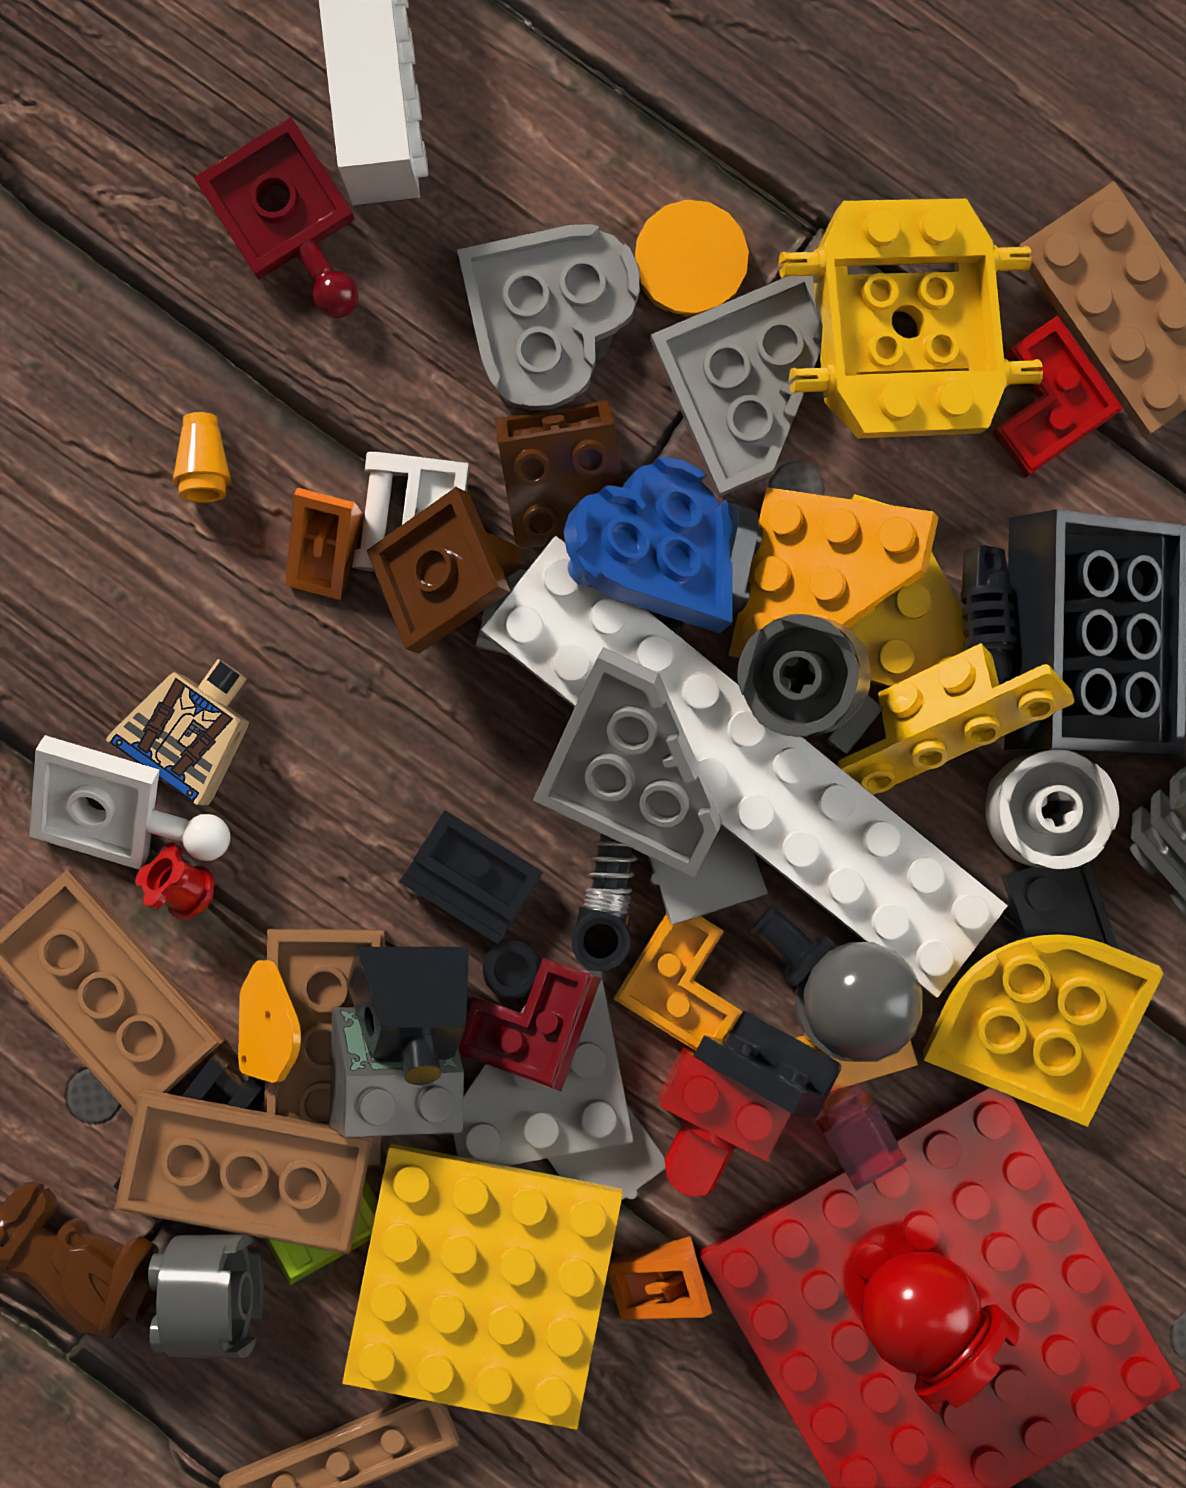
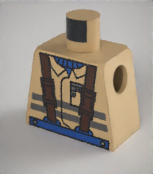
[106,659,249,805]

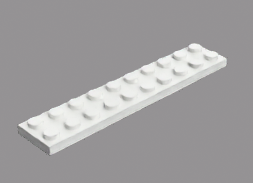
[479,536,1008,998]

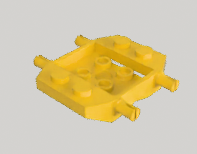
[778,198,1043,439]

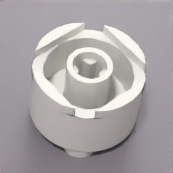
[985,749,1119,869]

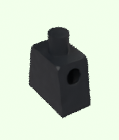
[347,947,469,1085]

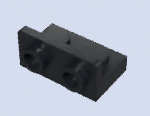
[694,1011,842,1118]

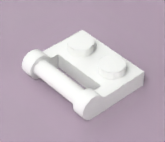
[352,452,470,572]

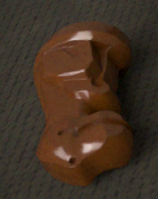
[0,1182,159,1338]

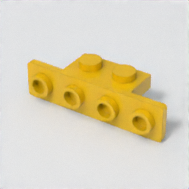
[838,643,1074,795]

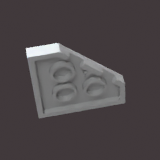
[650,276,823,497]
[533,647,722,878]
[453,969,634,1166]

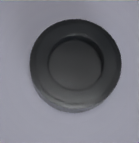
[483,939,541,999]

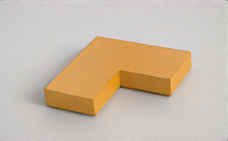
[613,913,743,1051]

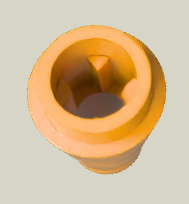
[172,412,231,503]

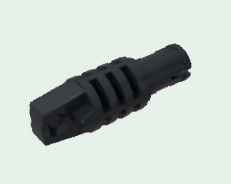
[960,545,1018,685]

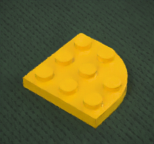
[923,934,1163,1127]

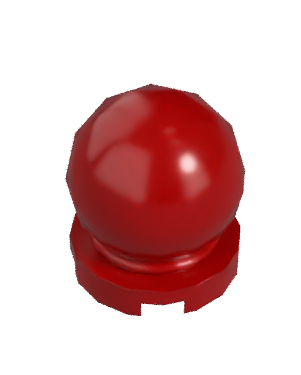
[860,1251,1020,1413]

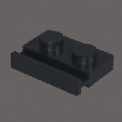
[399,810,544,944]
[1001,861,1119,949]

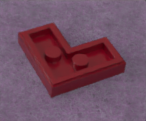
[458,958,601,1091]

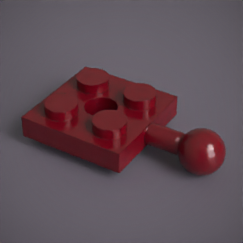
[193,117,359,318]

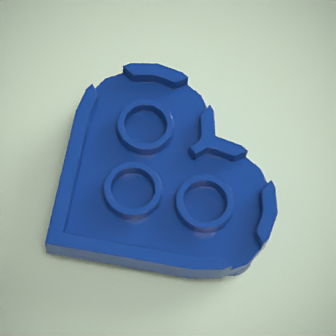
[564,456,733,634]

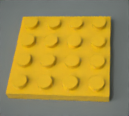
[342,1143,623,1430]

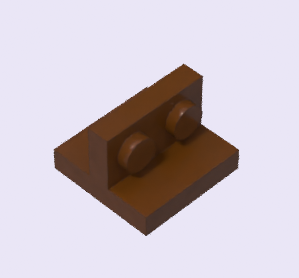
[367,487,525,653]

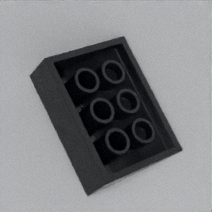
[1004,509,1186,755]

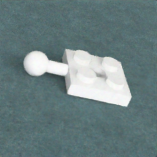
[29,735,230,870]

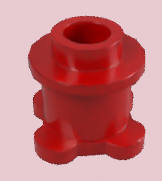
[135,842,214,921]

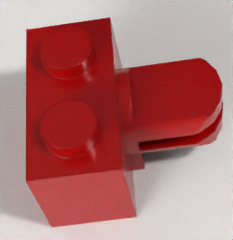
[658,1045,791,1197]

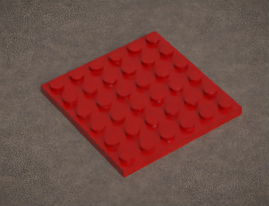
[698,1085,1181,1488]

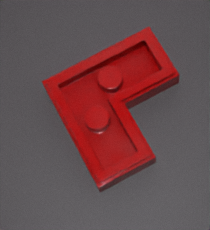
[993,315,1124,478]

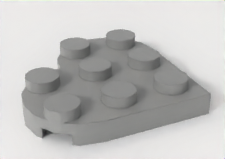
[457,224,640,411]

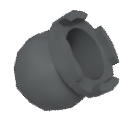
[795,942,923,1062]

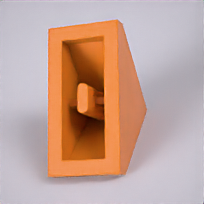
[285,488,364,600]
[607,1236,712,1320]

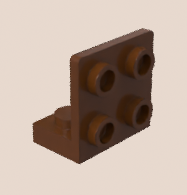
[495,400,623,549]

